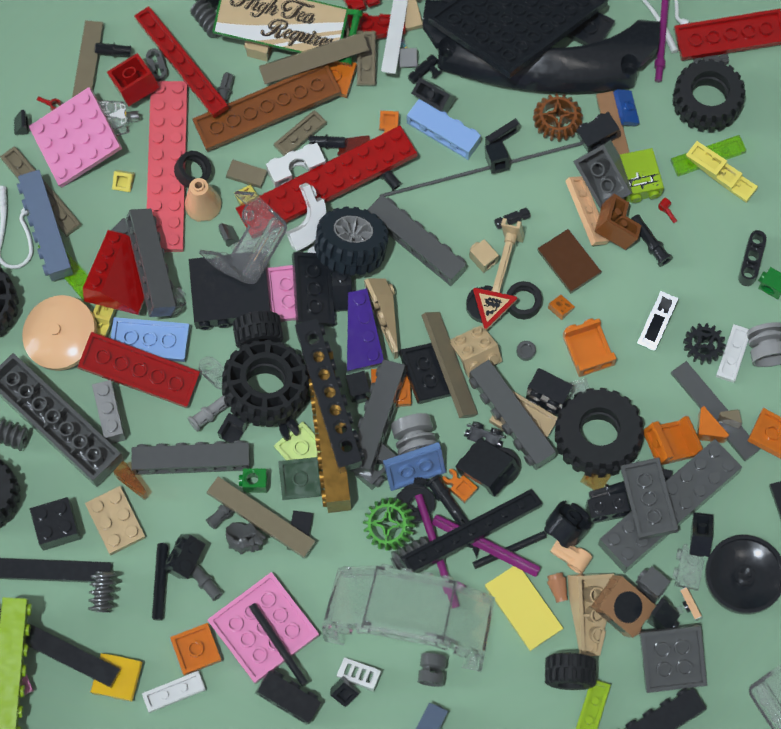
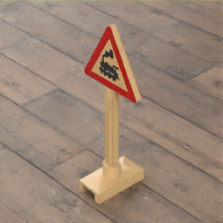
[473,218,525,330]

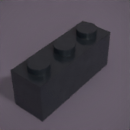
[255,670,321,725]

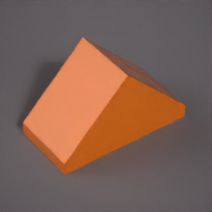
[697,406,729,443]

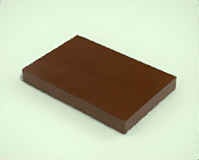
[537,229,602,294]

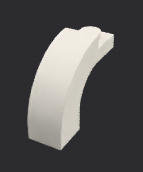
[286,183,326,251]

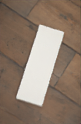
[716,324,749,383]
[142,671,206,713]

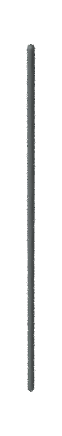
[379,142,582,197]

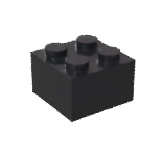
[526,368,573,416]
[29,497,81,551]

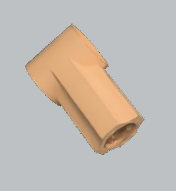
[550,541,593,574]

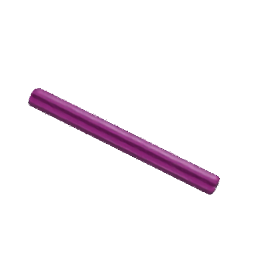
[432,514,541,577]

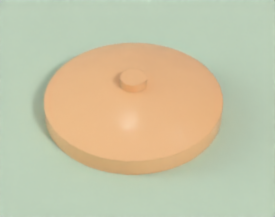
[22,295,97,371]

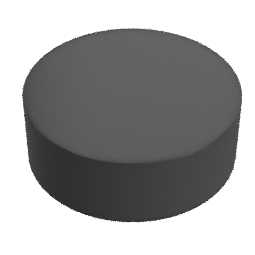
[516,341,536,361]

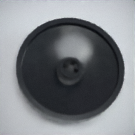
[705,535,781,615]

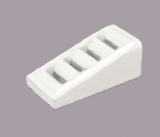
[336,657,381,692]

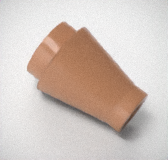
[547,572,568,603]

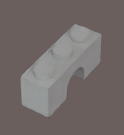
[92,380,126,444]

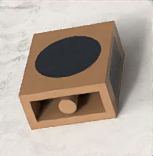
[591,575,656,638]

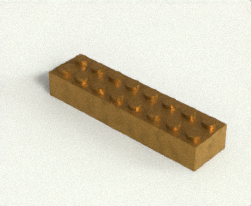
[307,351,351,513]

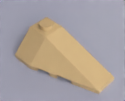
[364,278,398,359]
[568,573,614,656]

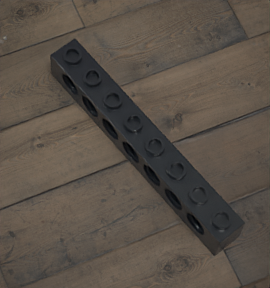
[295,318,365,473]

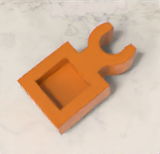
[379,111,399,134]
[442,469,478,503]

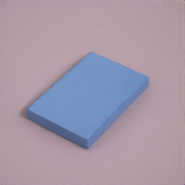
[383,442,446,491]

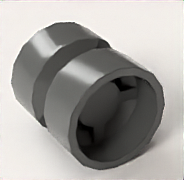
[418,653,447,687]

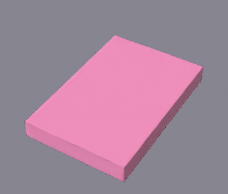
[266,265,296,322]

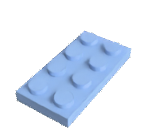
[111,317,190,362]

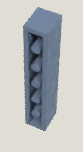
[17,170,73,281]

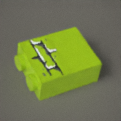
[620,148,664,203]

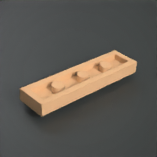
[565,176,609,246]

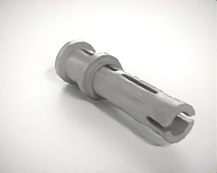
[187,396,227,432]

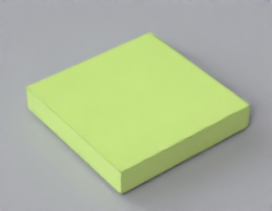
[274,422,321,460]

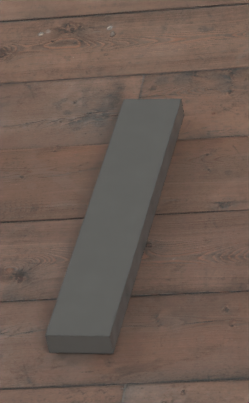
[671,361,761,462]

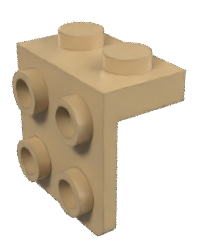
[450,326,502,378]

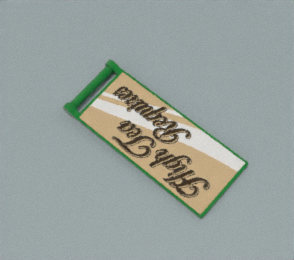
[212,0,363,65]

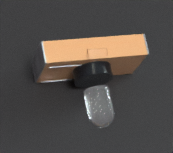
[674,587,703,621]

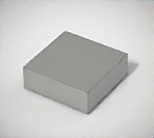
[399,48,417,67]

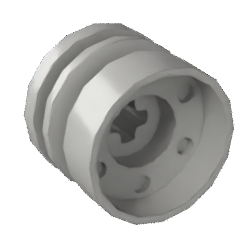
[747,322,781,367]
[391,413,437,455]

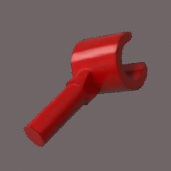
[37,96,61,111]
[658,197,677,223]

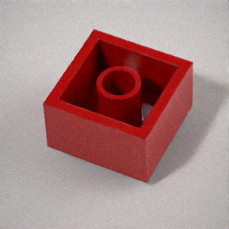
[107,53,160,106]

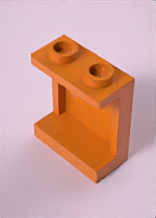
[563,318,616,377]
[644,416,703,465]

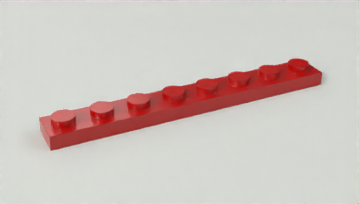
[134,6,229,118]

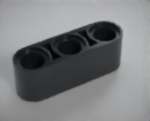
[738,230,767,286]

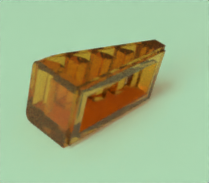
[114,461,148,500]

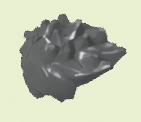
[226,522,266,555]

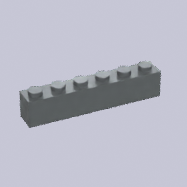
[367,195,466,286]
[125,209,177,317]
[350,359,407,477]
[468,360,556,470]
[131,440,250,475]

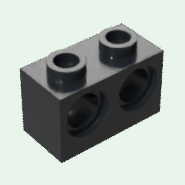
[585,492,630,524]

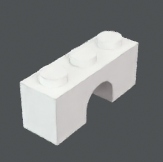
[266,143,326,188]

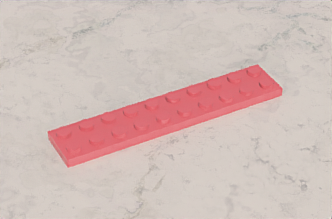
[147,81,188,252]

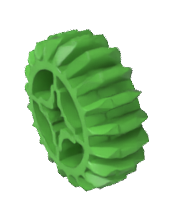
[363,497,416,551]

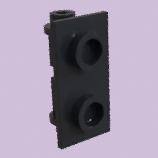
[464,421,506,448]

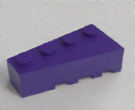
[347,288,384,374]

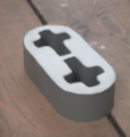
[146,49,167,81]

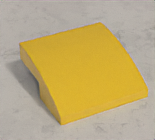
[91,653,143,701]

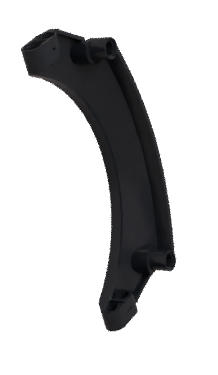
[423,0,660,92]

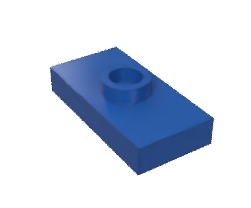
[613,89,640,126]

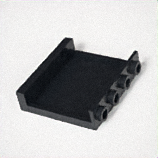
[189,251,270,330]

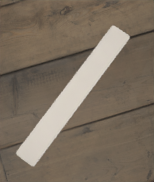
[381,0,408,74]

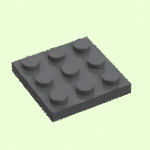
[639,625,707,693]

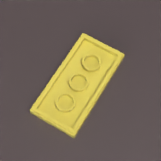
[485,566,563,651]

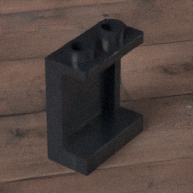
[455,438,519,497]

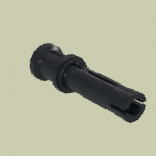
[631,214,673,267]
[425,474,469,526]

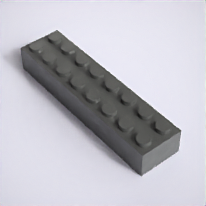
[0,353,124,487]
[598,439,742,573]

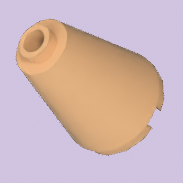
[184,178,221,222]

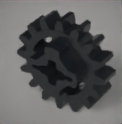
[683,323,726,365]

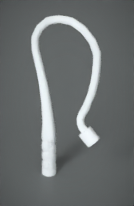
[642,0,689,54]
[0,186,33,269]

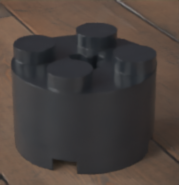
[544,501,592,548]

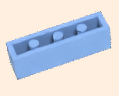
[407,99,481,160]

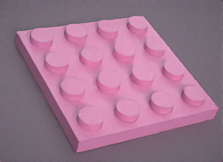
[29,87,123,188]
[207,572,319,684]

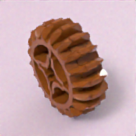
[533,93,583,142]

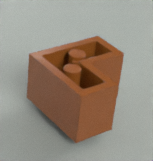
[595,194,641,250]

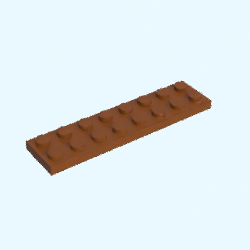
[192,64,341,152]

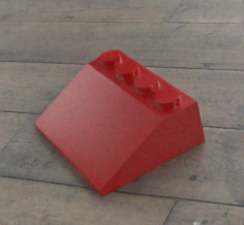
[83,230,145,315]

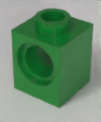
[758,267,781,300]
[239,468,268,493]

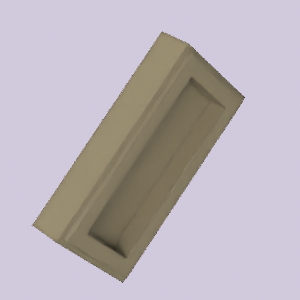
[226,159,267,189]

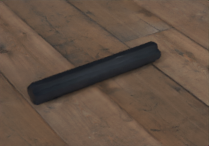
[152,543,168,621]

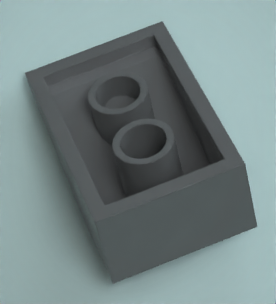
[573,140,633,209]

